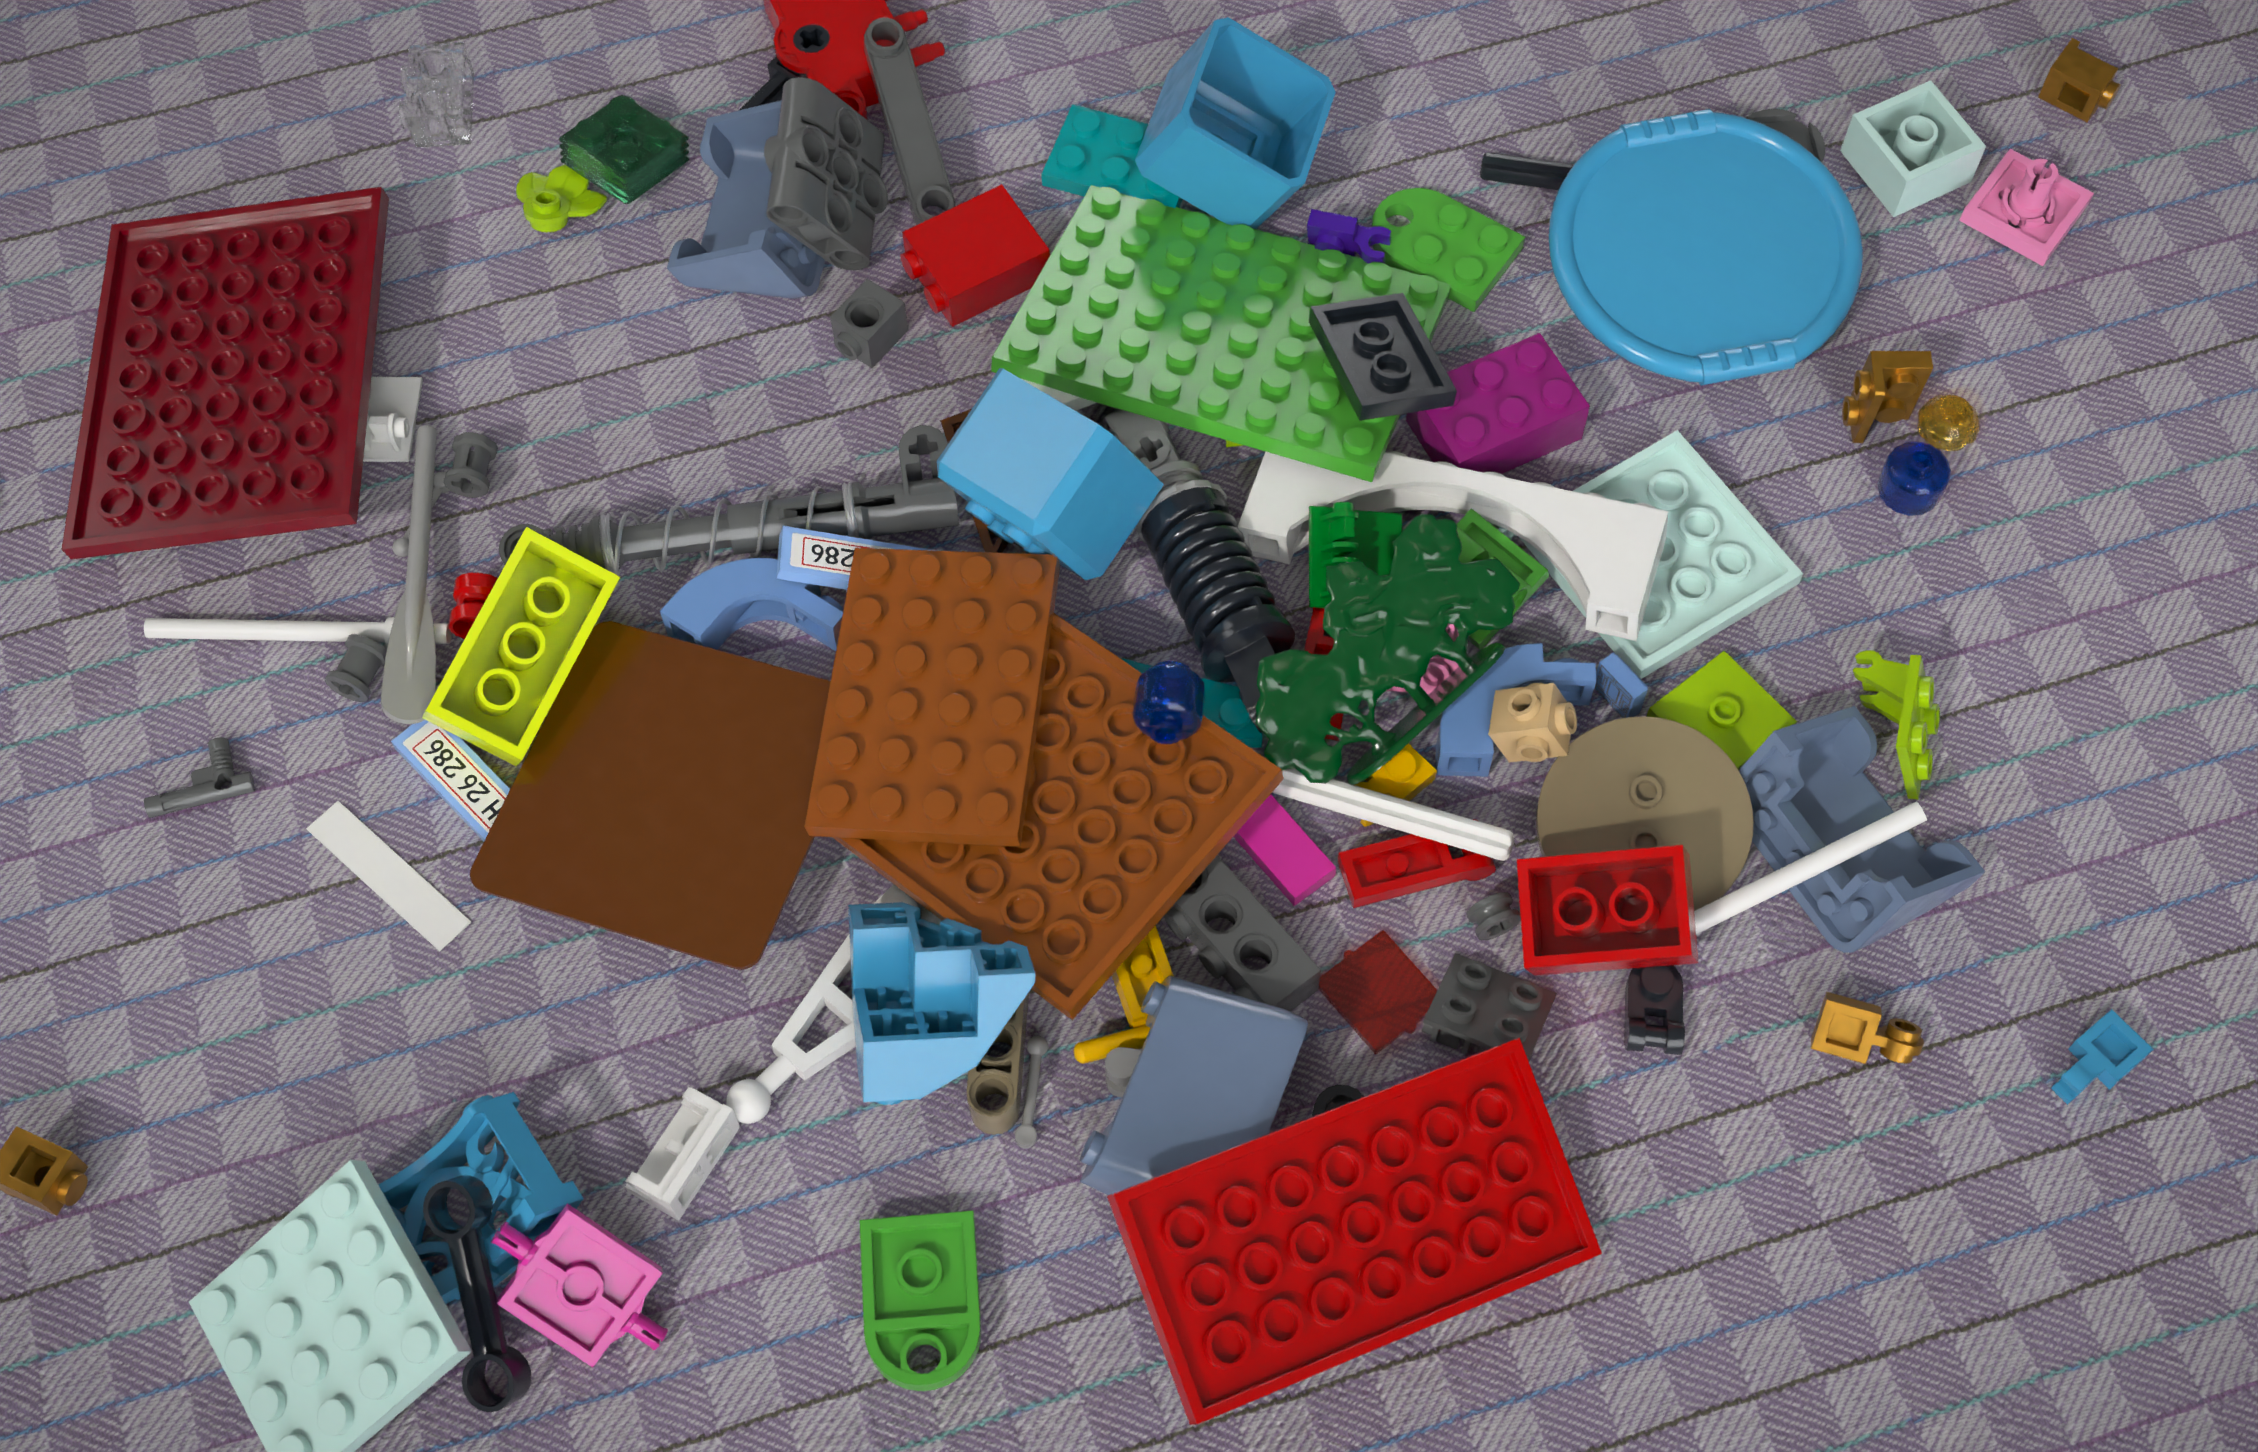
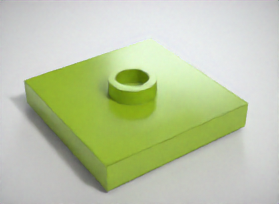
[1647,651,1797,770]

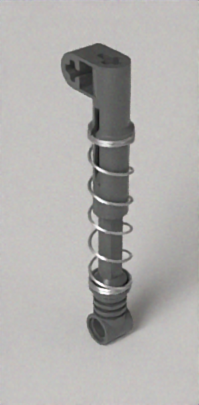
[499,425,959,576]

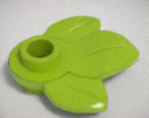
[516,164,607,232]

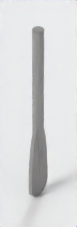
[381,425,437,724]

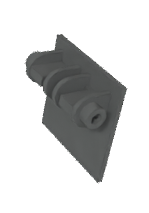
[1422,953,1557,1062]

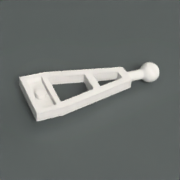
[726,884,941,1124]

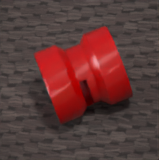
[449,573,498,639]

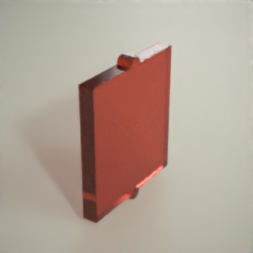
[1319,930,1438,1055]

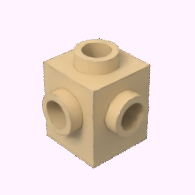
[1488,683,1577,763]

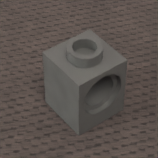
[830,279,908,368]

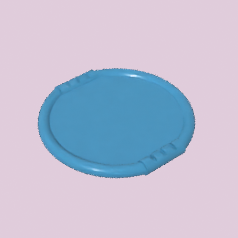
[1548,109,1863,386]

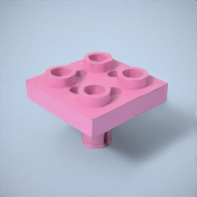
[1959,149,2094,266]

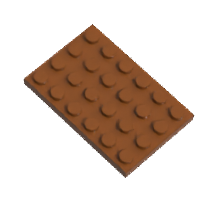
[804,548,1060,847]

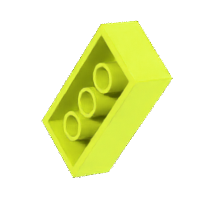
[422,527,620,767]

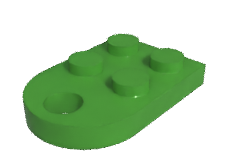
[1372,188,1525,312]
[860,1211,981,1391]

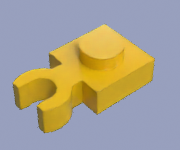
[1354,743,1437,827]

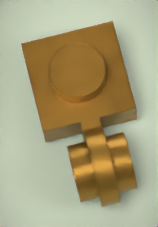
[1811,991,1924,1064]

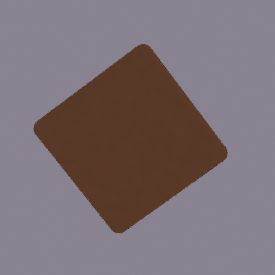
[470,621,831,970]

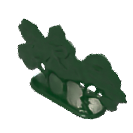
[1255,514,1520,785]

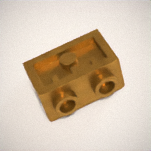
[1842,351,1933,443]

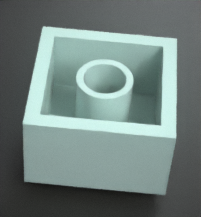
[1840,80,1986,217]

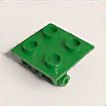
[1309,502,1402,609]

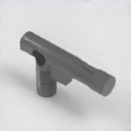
[144,737,256,818]

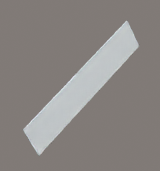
[306,801,471,952]

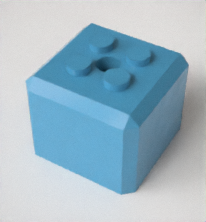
[1135,17,1336,229]
[937,368,1164,581]

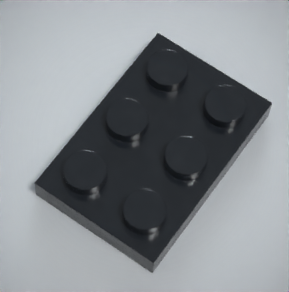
[1308,293,1457,421]

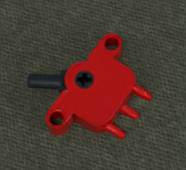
[738,0,945,120]

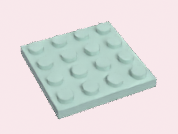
[1518,430,1803,679]
[189,1160,472,1452]

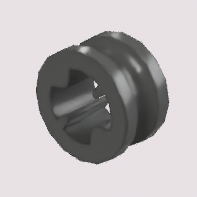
[1466,892,1521,940]

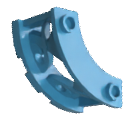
[378,1092,584,1313]

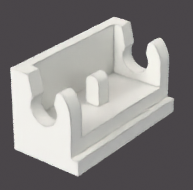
[625,1087,740,1221]

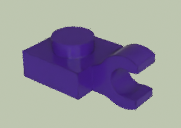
[1307,209,1391,264]

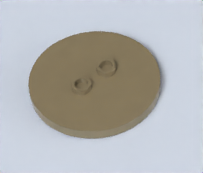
[1536,716,1754,911]

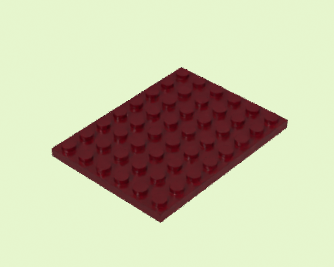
[61,187,389,560]

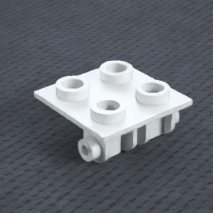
[363,377,423,462]

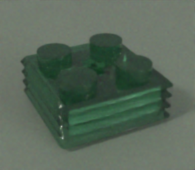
[559,94,690,204]

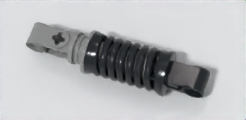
[1105,409,1295,734]

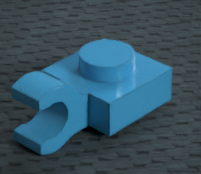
[2051,1009,2154,1105]

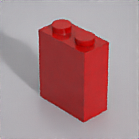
[900,184,1050,327]

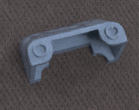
[667,101,825,299]
[1739,706,1985,953]
[1080,976,1308,1195]

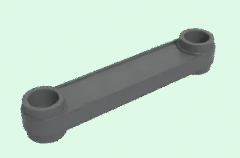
[864,17,955,225]

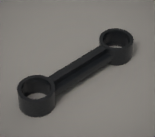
[423,1175,531,1412]

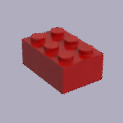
[1516,845,1699,976]

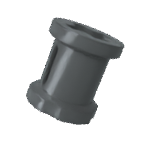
[444,432,498,498]
[325,634,387,702]

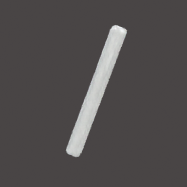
[1272,768,1514,861]

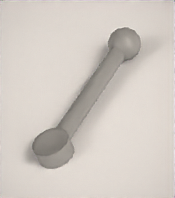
[392,471,450,557]
[1015,1035,1048,1149]

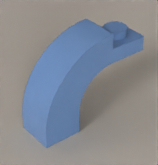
[660,558,844,651]
[1435,643,1596,777]

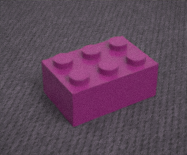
[1406,333,1590,474]

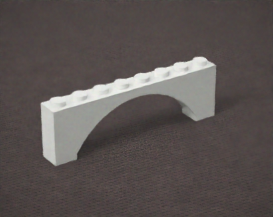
[1238,451,1668,641]

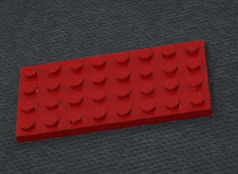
[1107,1038,1602,1425]

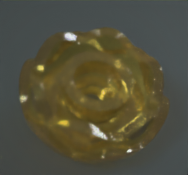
[1918,394,1980,451]

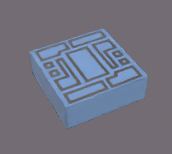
[1594,652,1648,718]

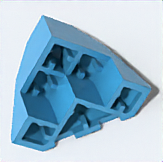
[848,902,1035,1105]

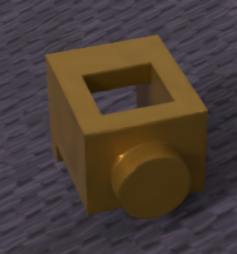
[2038,38,2121,123]
[0,1126,88,1216]

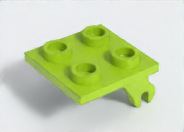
[1853,650,1940,800]

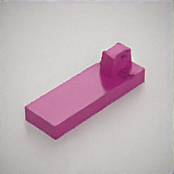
[1233,794,1336,906]

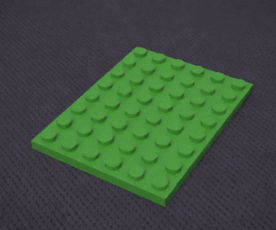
[991,185,1451,482]

